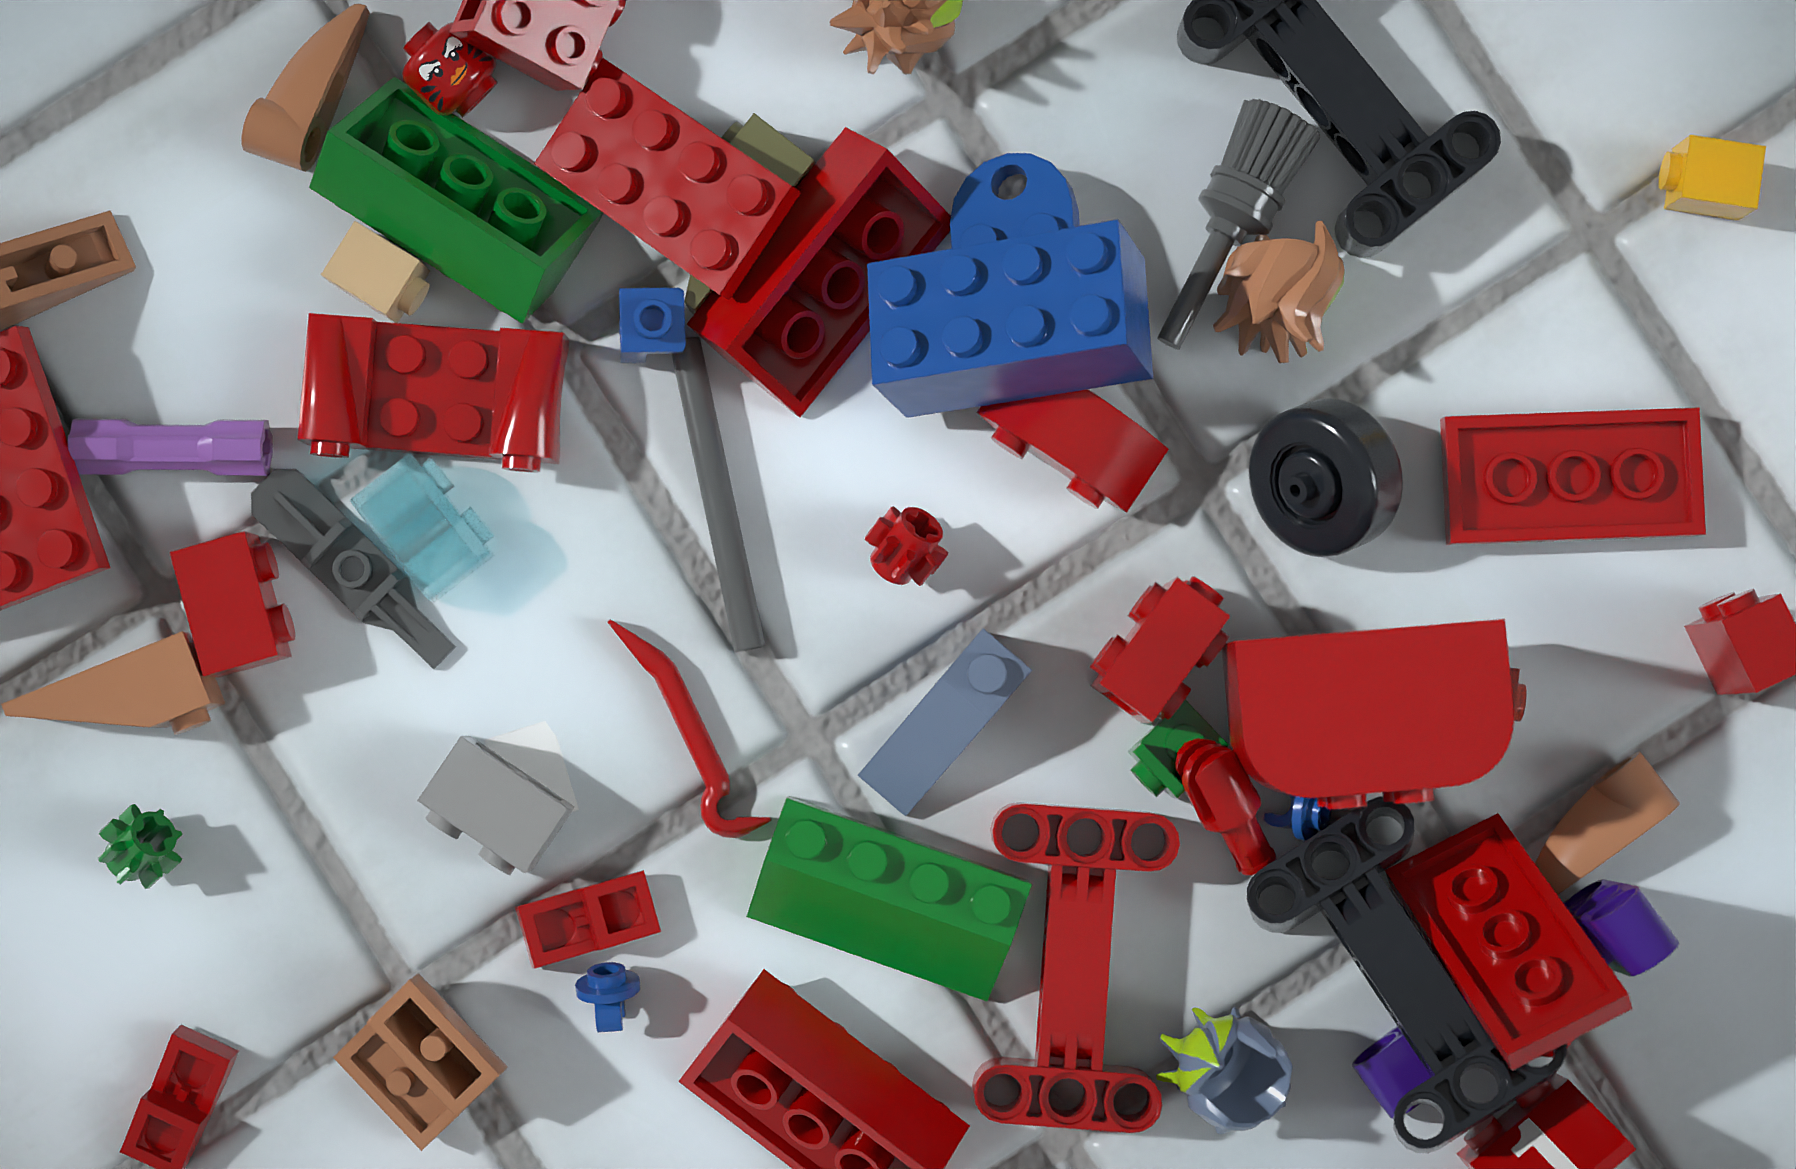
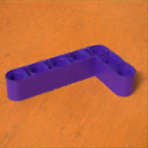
[1352,879,1680,1119]

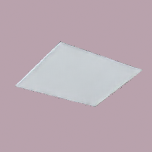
[484,721,579,812]

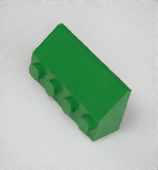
[309,77,603,324]
[746,796,1032,1002]

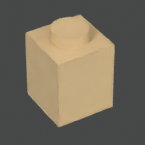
[321,221,430,323]

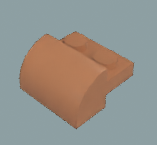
[333,973,508,1151]

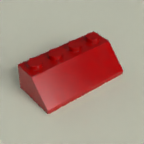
[686,127,951,418]
[678,969,970,1169]

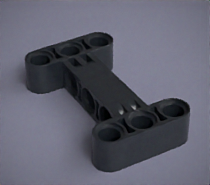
[1177,0,1501,258]
[1247,796,1567,1153]

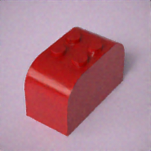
[1222,619,1514,809]

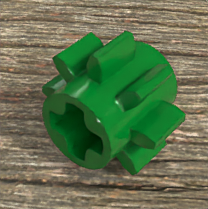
[98,804,183,889]

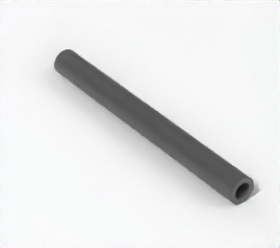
[671,337,766,653]

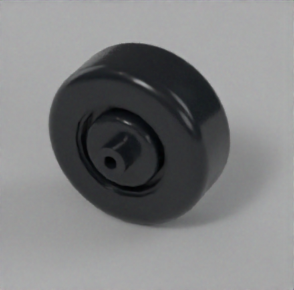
[1249,398,1403,557]

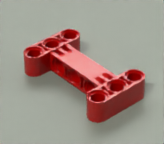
[972,802,1180,1133]

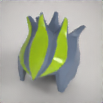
[1156,1007,1293,1134]

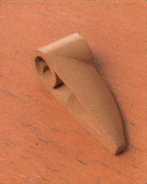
[241,4,370,172]
[1535,751,1680,895]

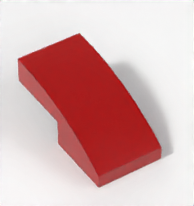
[515,870,661,969]
[120,1024,239,1169]

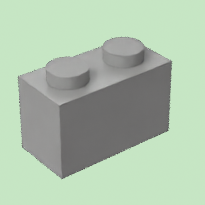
[417,736,575,875]

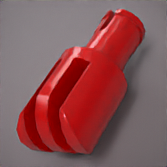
[1175,738,1276,875]

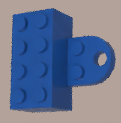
[867,153,1153,418]

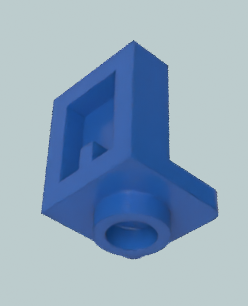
[619,288,686,363]

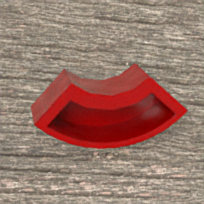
[976,389,1169,513]

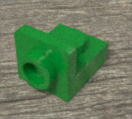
[1128,699,1229,799]

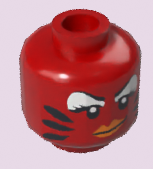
[402,22,498,118]

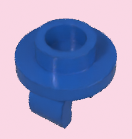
[1263,795,1332,841]
[575,962,640,1033]

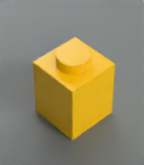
[1659,135,1766,221]

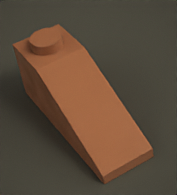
[0,210,136,331]
[1,631,226,735]

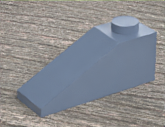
[857,628,1032,817]

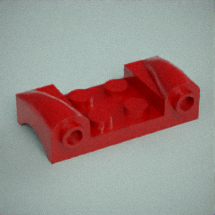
[297,313,570,473]

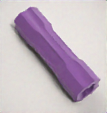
[68,419,273,476]

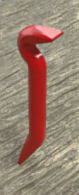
[608,619,772,838]

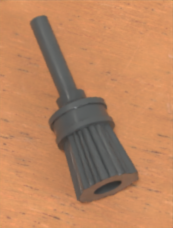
[1157,99,1320,350]

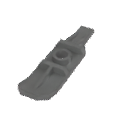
[251,469,456,669]

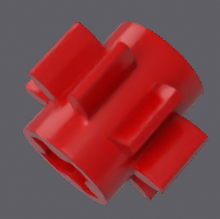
[864,506,949,586]

